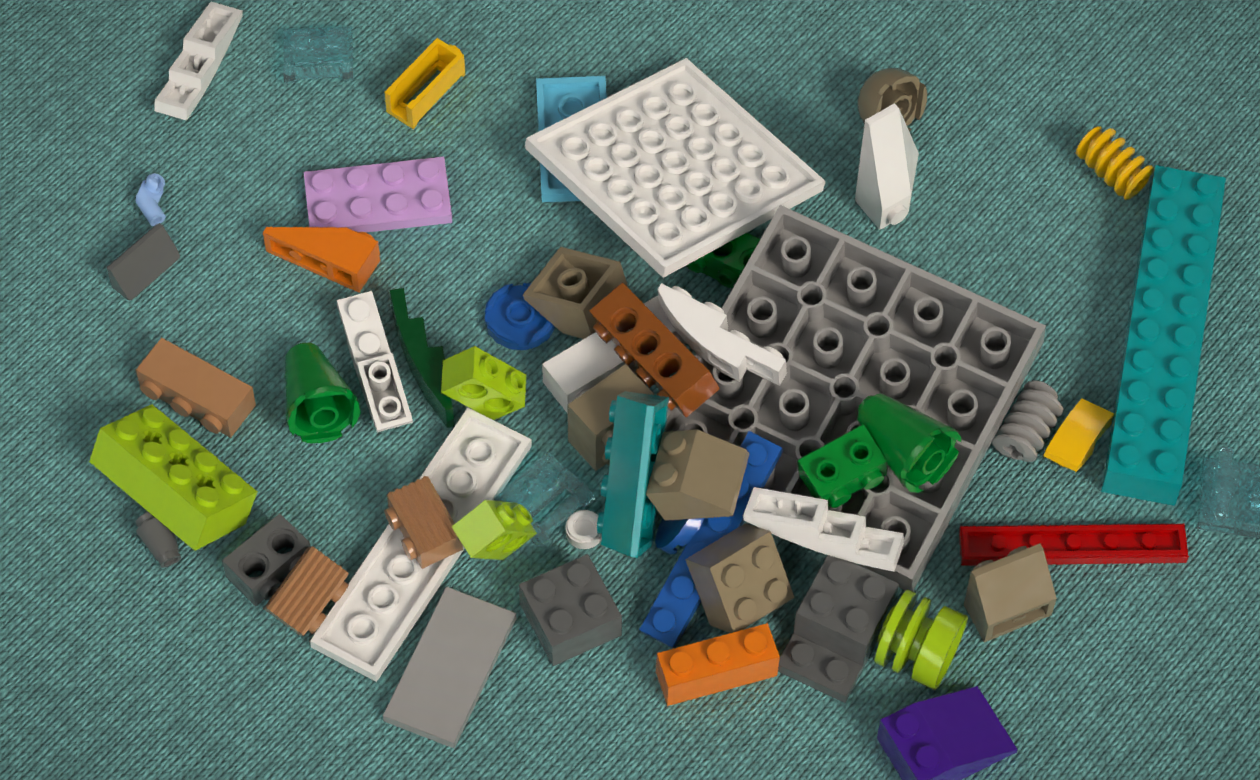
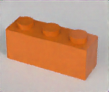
[656,623,780,706]

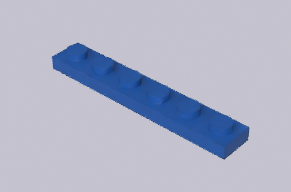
[639,431,783,649]

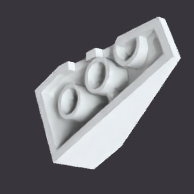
[855,103,919,230]

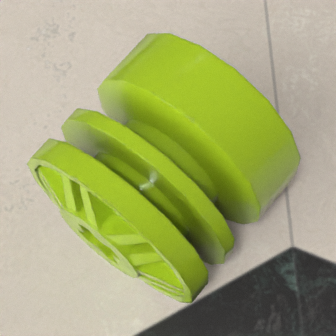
[874,589,968,690]

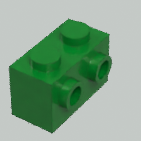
[798,424,887,508]

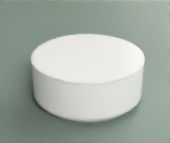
[566,510,602,549]

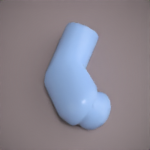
[135,173,166,226]

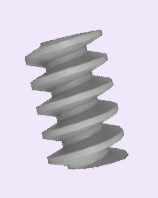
[992,380,1063,462]

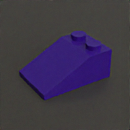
[877,686,1018,780]

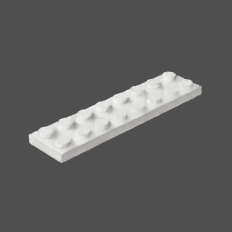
[310,407,532,682]

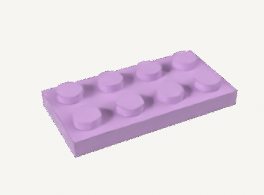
[304,157,452,232]

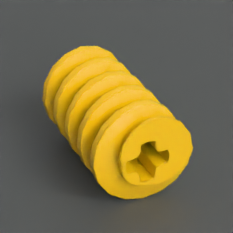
[1076,126,1154,200]

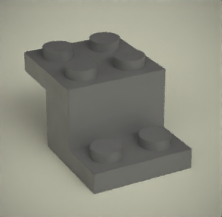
[778,555,899,703]

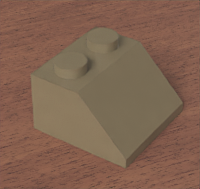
[523,247,628,339]
[646,429,750,521]

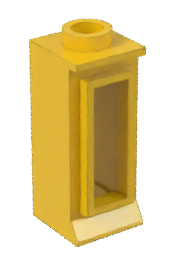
[384,38,465,129]

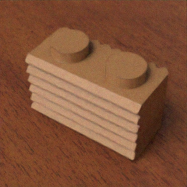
[384,476,463,569]
[263,546,349,636]

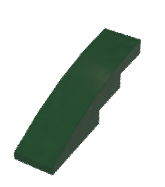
[389,288,454,428]

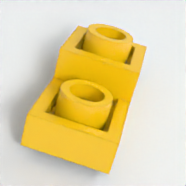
[1044,398,1114,472]

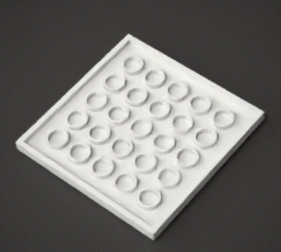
[525,58,825,278]

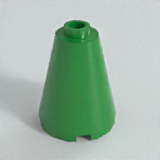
[285,343,360,443]
[857,393,962,493]

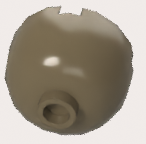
[857,68,927,132]

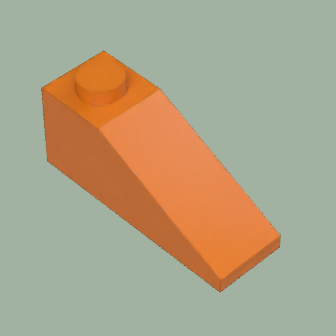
[263,227,380,293]

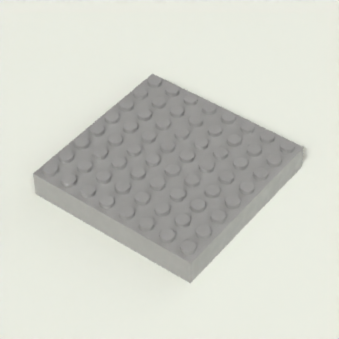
[665,205,1046,591]

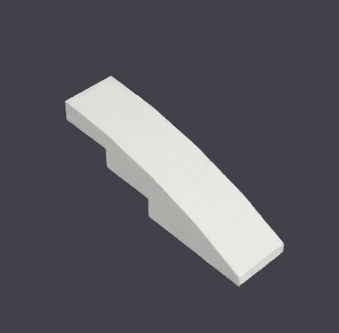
[154,2,243,121]
[743,487,904,572]

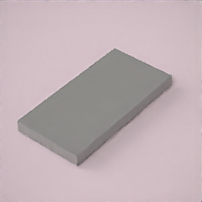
[383,587,516,749]

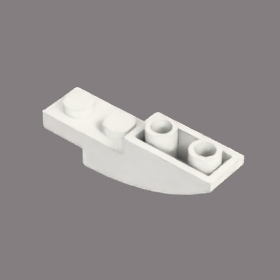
[658,283,787,386]
[337,291,413,432]

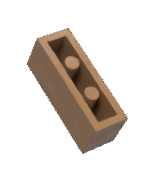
[136,337,256,438]

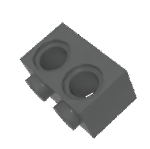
[222,513,310,607]

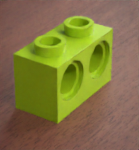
[441,346,526,420]
[452,500,537,560]

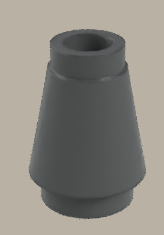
[135,512,181,568]

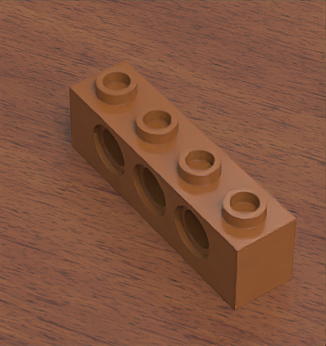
[589,282,720,418]

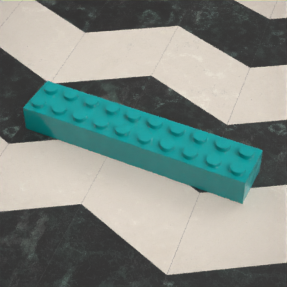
[1101,165,1226,506]

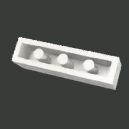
[542,295,686,414]

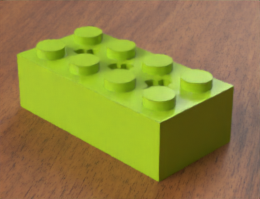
[89,404,258,551]

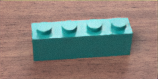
[597,391,669,558]

